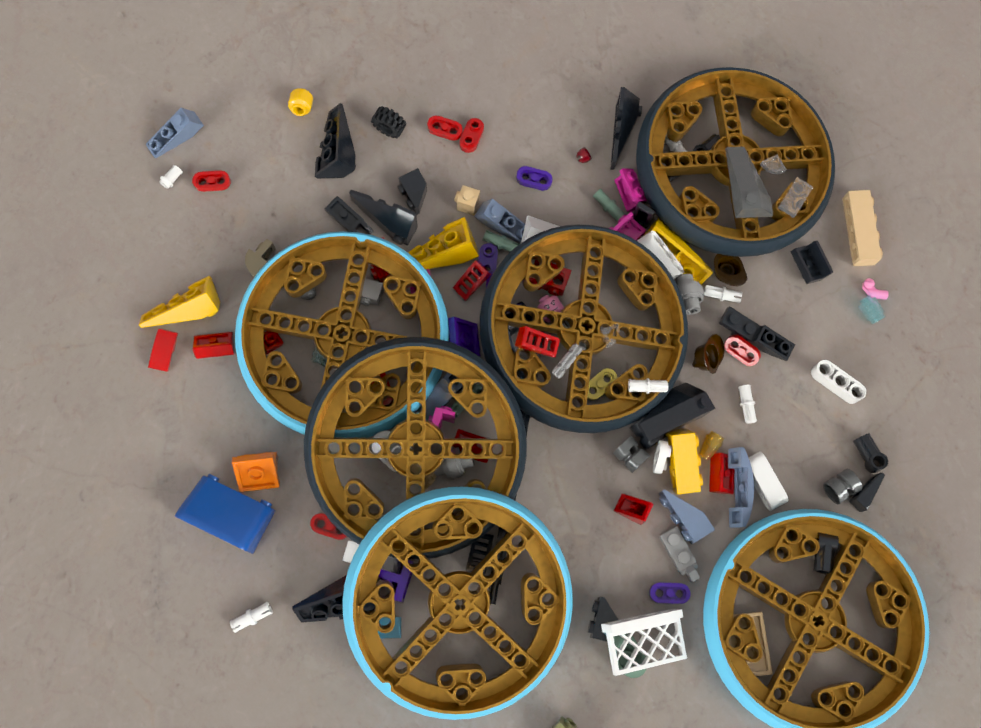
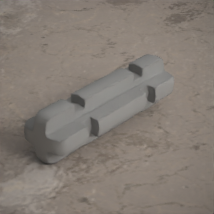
[552,344,582,378]

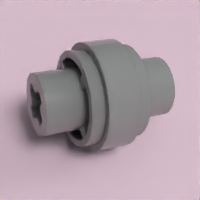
[676,274,705,315]
[435,446,475,479]

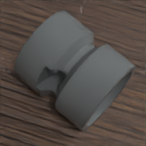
[613,436,650,473]
[823,468,862,504]

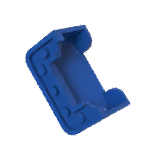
[175,474,275,554]

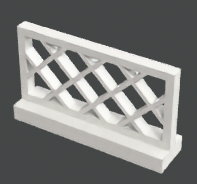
[601,609,687,676]

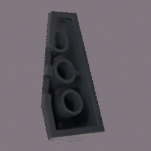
[610,87,642,170]
[315,103,356,179]
[349,190,418,246]
[638,383,716,442]
[292,575,380,623]

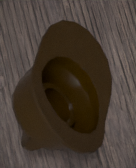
[714,254,747,286]
[692,334,725,374]

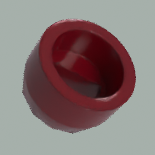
[576,147,592,163]

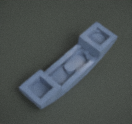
[728,447,754,528]

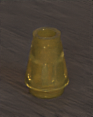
[699,431,724,461]

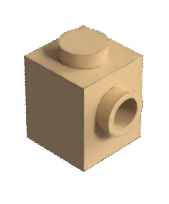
[454,185,480,215]

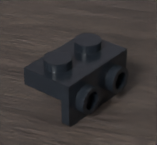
[790,240,833,284]

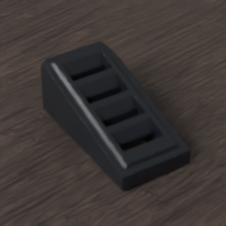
[633,202,655,228]
[849,472,885,512]
[466,533,494,575]

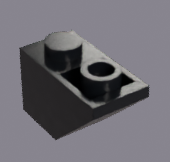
[397,168,427,215]
[588,597,618,642]

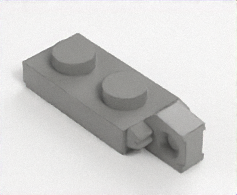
[659,527,700,583]

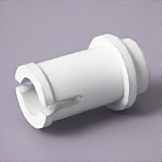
[159,165,183,189]

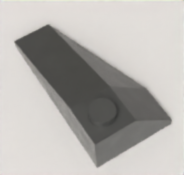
[725,147,773,218]

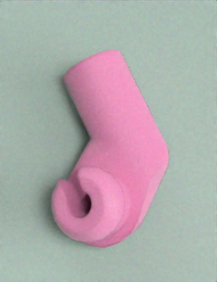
[862,278,888,300]

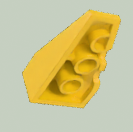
[408,217,479,269]
[643,218,713,285]
[139,276,220,328]

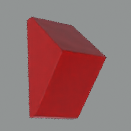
[614,494,654,525]

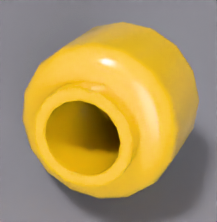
[288,88,313,116]

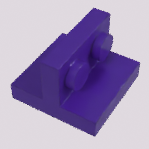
[448,317,481,357]
[378,560,415,603]

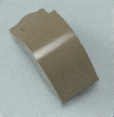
[245,239,276,278]

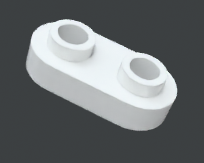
[653,440,671,474]

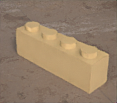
[842,190,883,266]

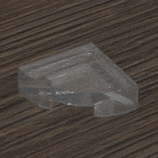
[760,154,787,174]
[600,323,620,348]

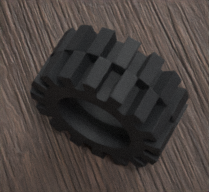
[371,106,406,139]

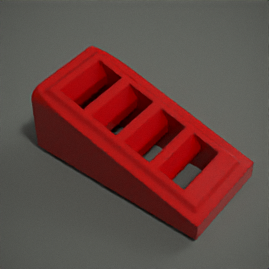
[452,260,491,301]
[515,326,560,358]

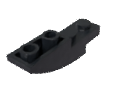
[719,306,795,361]

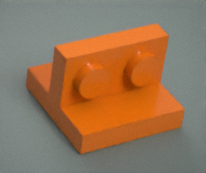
[232,451,280,492]

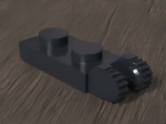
[324,196,374,235]

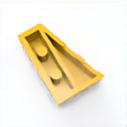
[665,428,703,494]

